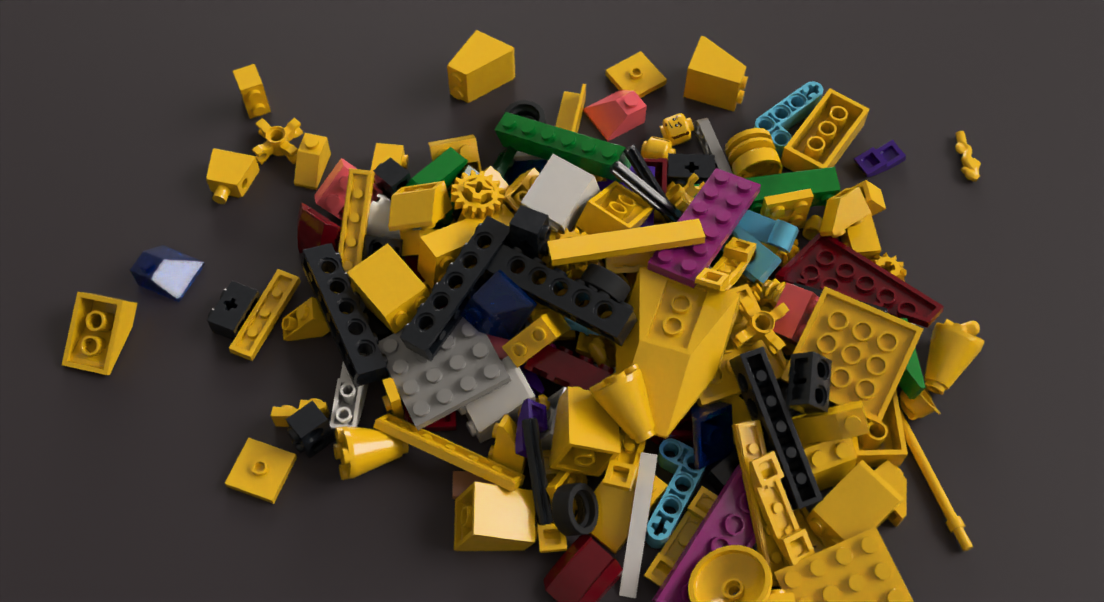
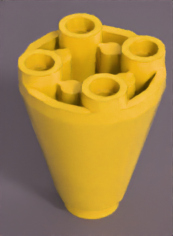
[924,323,985,395]
[589,363,656,444]
[333,426,409,480]

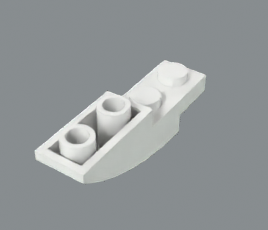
[330,353,368,429]

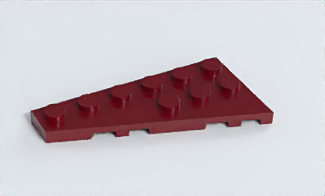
[775,233,944,328]

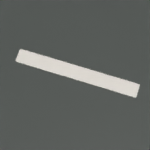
[619,452,657,598]

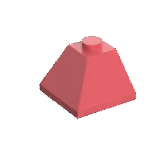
[583,90,647,142]

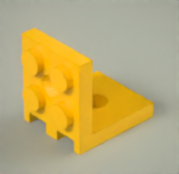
[760,188,814,229]

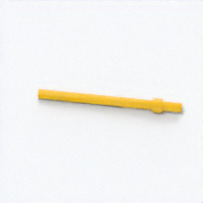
[900,408,973,551]

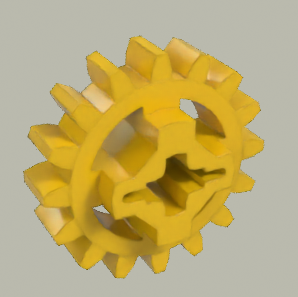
[451,170,504,219]

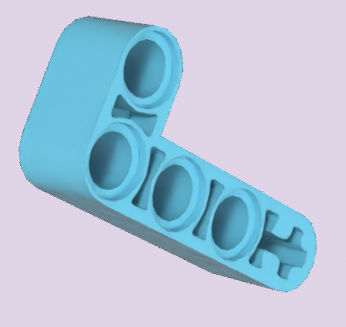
[754,81,823,159]
[738,210,799,253]
[645,438,707,549]

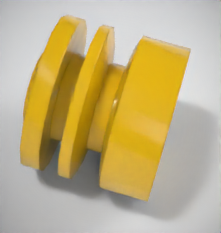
[724,128,783,178]

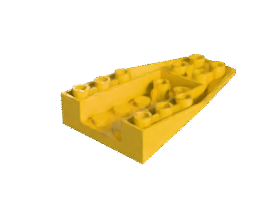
[616,267,740,439]

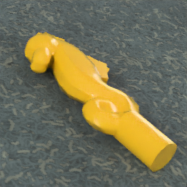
[955,131,981,182]

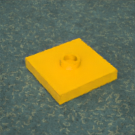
[605,51,667,98]
[224,437,297,504]

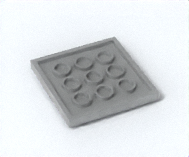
[378,306,511,431]

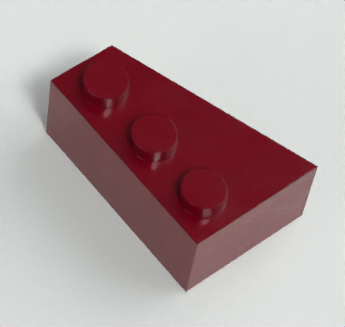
[524,345,615,390]

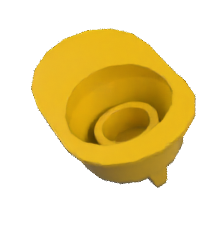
[899,388,941,420]

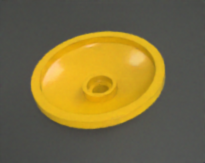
[688,545,772,602]

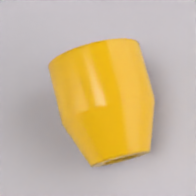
[802,215,822,240]

